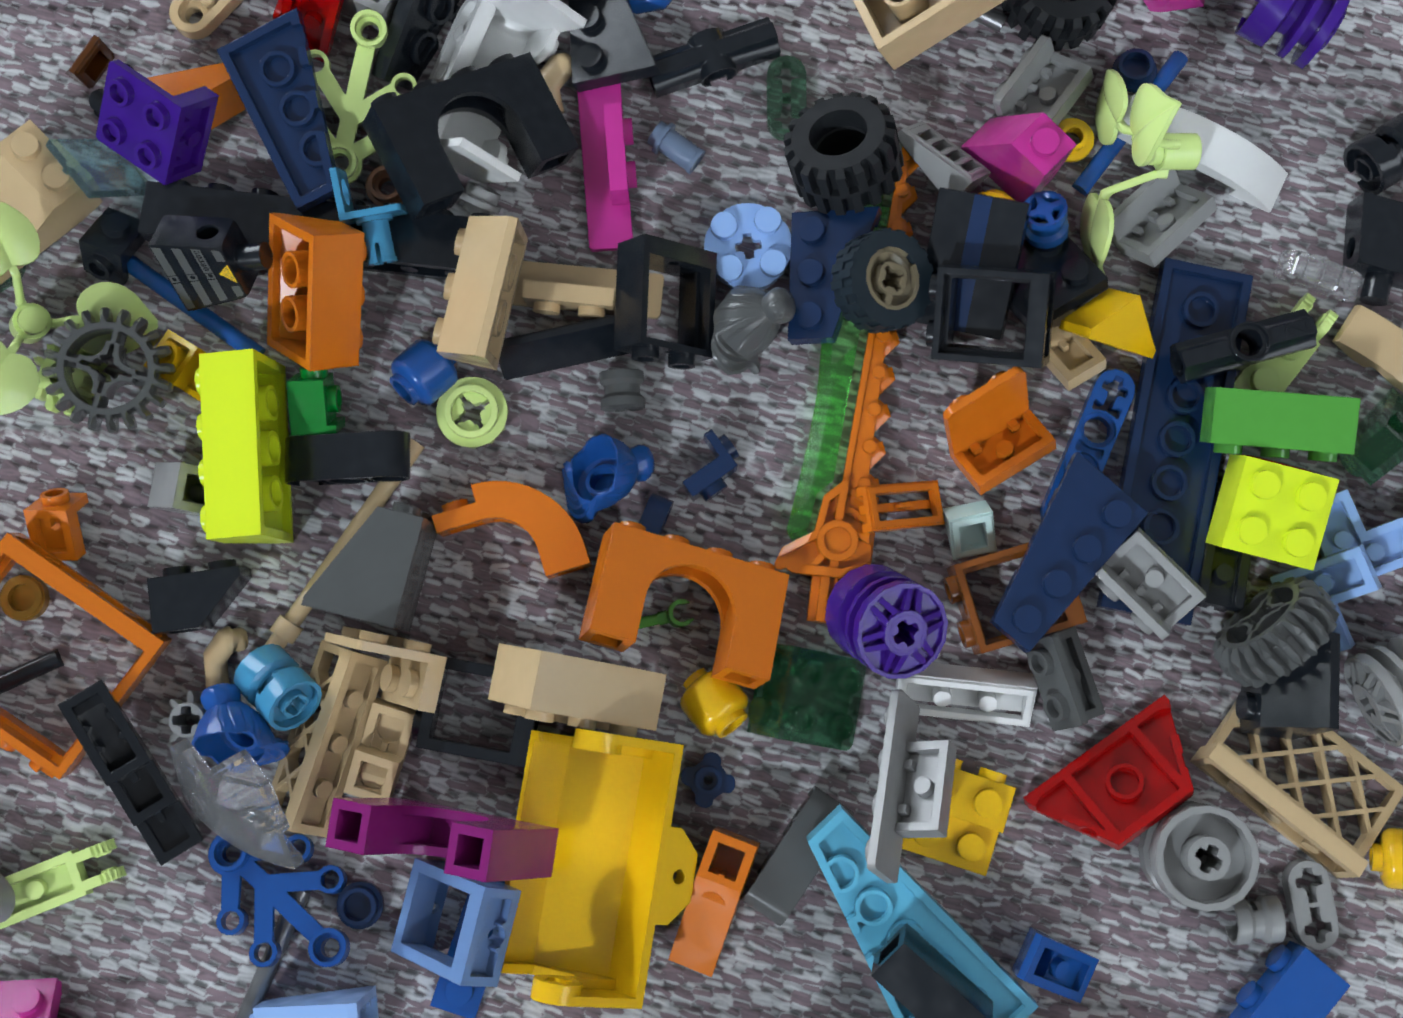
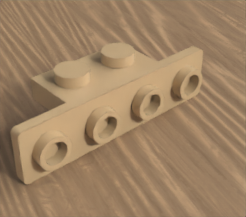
[513,261,664,319]

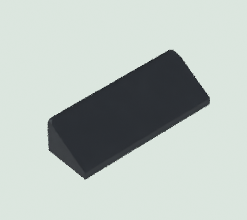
[499,315,629,380]

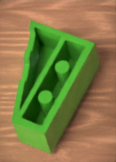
[1200,387,1361,462]

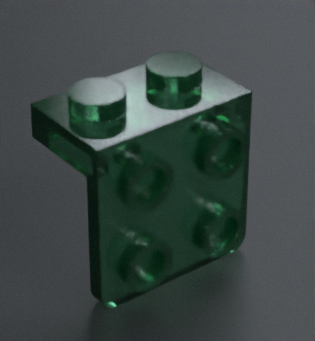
[747,644,866,751]

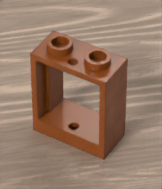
[943,543,1088,655]

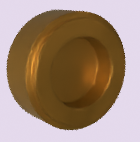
[0,575,50,621]

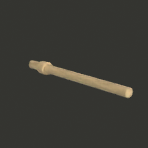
[265,438,424,649]

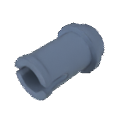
[647,121,706,174]

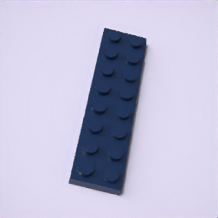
[1096,258,1253,626]

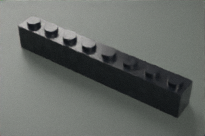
[137,179,493,280]

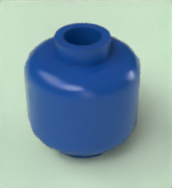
[390,339,458,406]

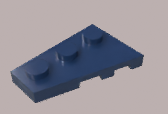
[788,206,882,345]

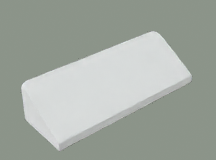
[895,663,1038,727]

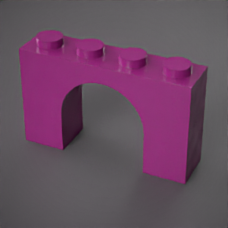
[325,798,559,882]

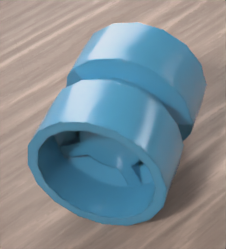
[234,644,322,731]

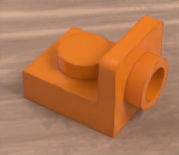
[23,488,89,561]

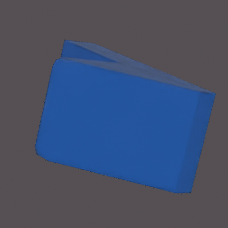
[1012,927,1099,1003]

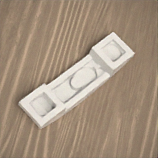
[1117,94,1288,213]

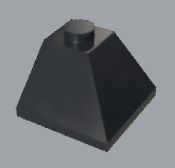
[1236,633,1340,740]

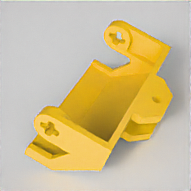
[501,728,698,1009]

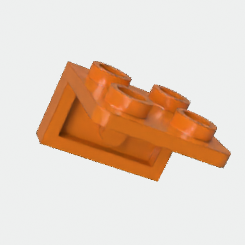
[943,366,1057,495]

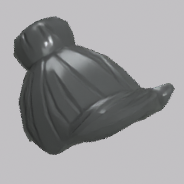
[711,286,796,375]

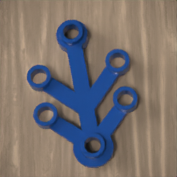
[208,829,350,967]

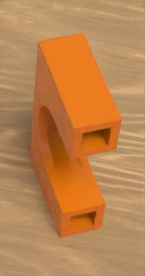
[578,521,790,689]

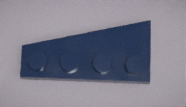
[216,8,336,213]
[990,452,1148,653]

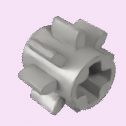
[161,691,206,749]

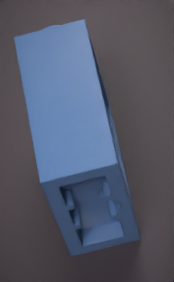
[391,858,521,987]

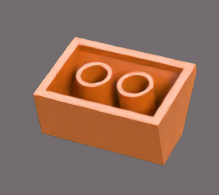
[267,213,367,372]

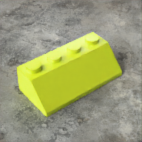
[194,348,294,544]

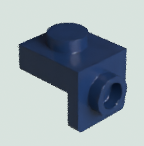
[682,429,739,502]

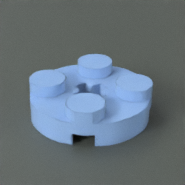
[704,203,791,290]

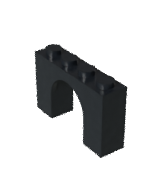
[362,52,579,222]
[811,923,993,1018]

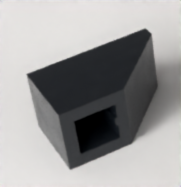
[147,559,252,635]

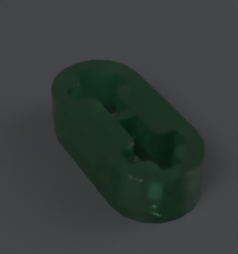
[766,55,807,141]

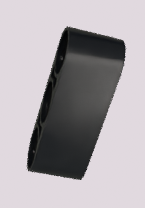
[285,430,410,486]

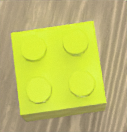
[1205,454,1340,571]

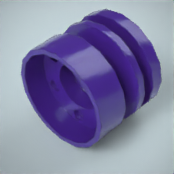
[1235,0,1350,69]
[825,564,948,679]

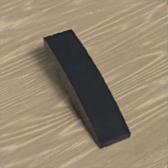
[58,679,204,866]

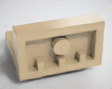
[324,626,447,713]

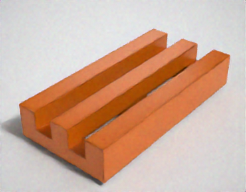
[856,480,945,534]

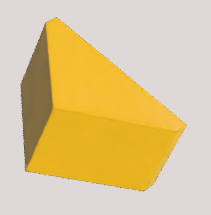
[1059,288,1156,359]

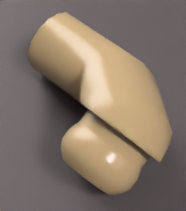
[540,52,572,114]
[203,626,248,688]

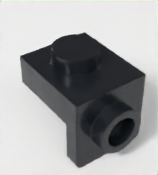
[79,207,146,286]

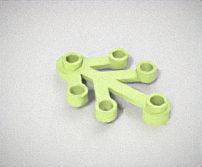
[310,9,417,184]

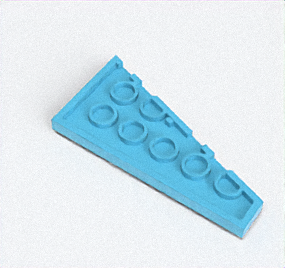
[806,804,1039,1018]

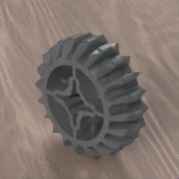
[42,307,176,433]
[1212,576,1339,688]

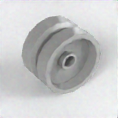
[1138,801,1260,912]

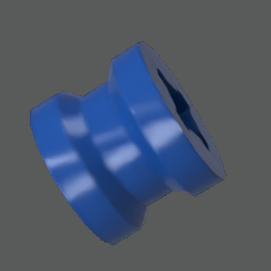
[1025,191,1069,249]

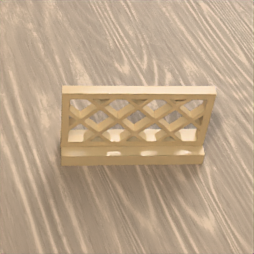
[1190,701,1403,878]

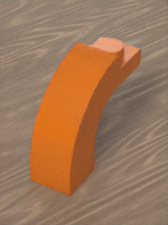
[432,481,593,579]

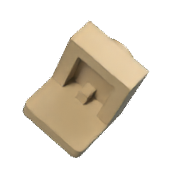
[1046,309,1106,391]

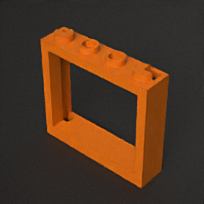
[0,532,172,780]

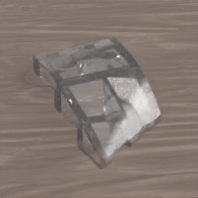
[169,738,304,870]

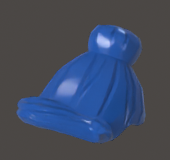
[562,434,655,524]
[191,683,290,772]

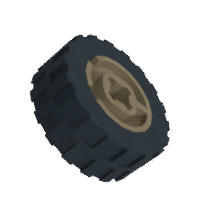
[831,228,934,334]

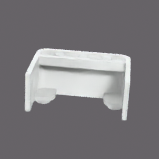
[429,0,587,183]

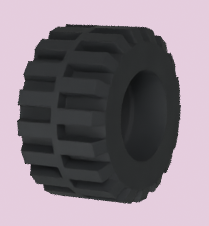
[1002,0,1117,51]
[783,92,904,215]

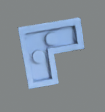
[1319,489,1403,576]
[1270,544,1382,652]

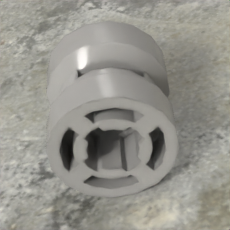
[1224,895,1286,945]

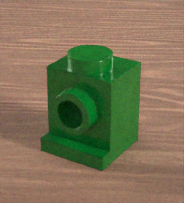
[286,367,345,435]

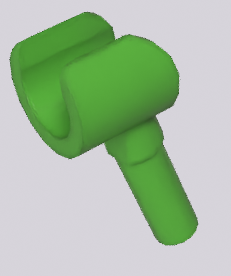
[639,599,694,629]

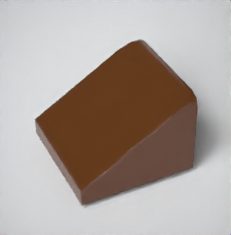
[65,35,115,89]

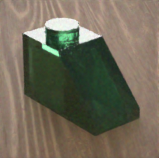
[1338,387,1403,486]

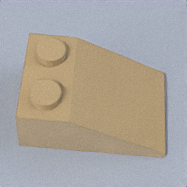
[0,120,103,285]

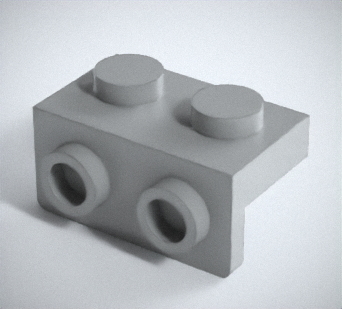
[993,34,1094,125]
[1112,170,1218,268]
[1095,527,1206,640]

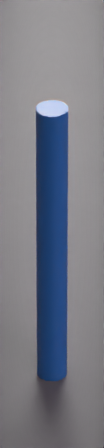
[1072,51,1188,196]
[127,255,266,354]

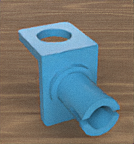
[329,167,408,266]

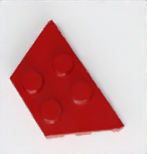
[1023,694,1194,851]

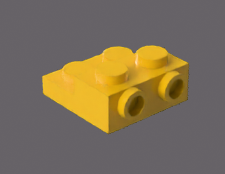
[902,759,1016,876]

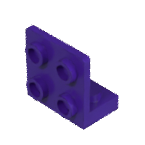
[96,59,219,186]

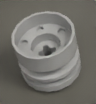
[1344,633,1403,747]

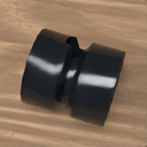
[1343,113,1403,195]

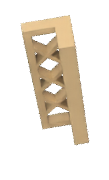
[261,640,388,838]

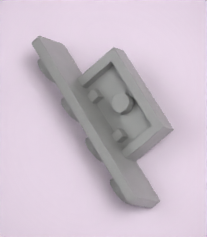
[865,689,957,883]

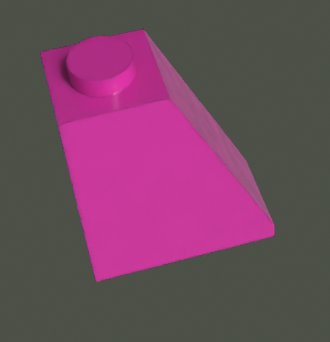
[960,112,1077,202]

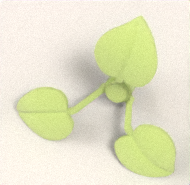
[1080,69,1202,274]
[0,201,158,415]

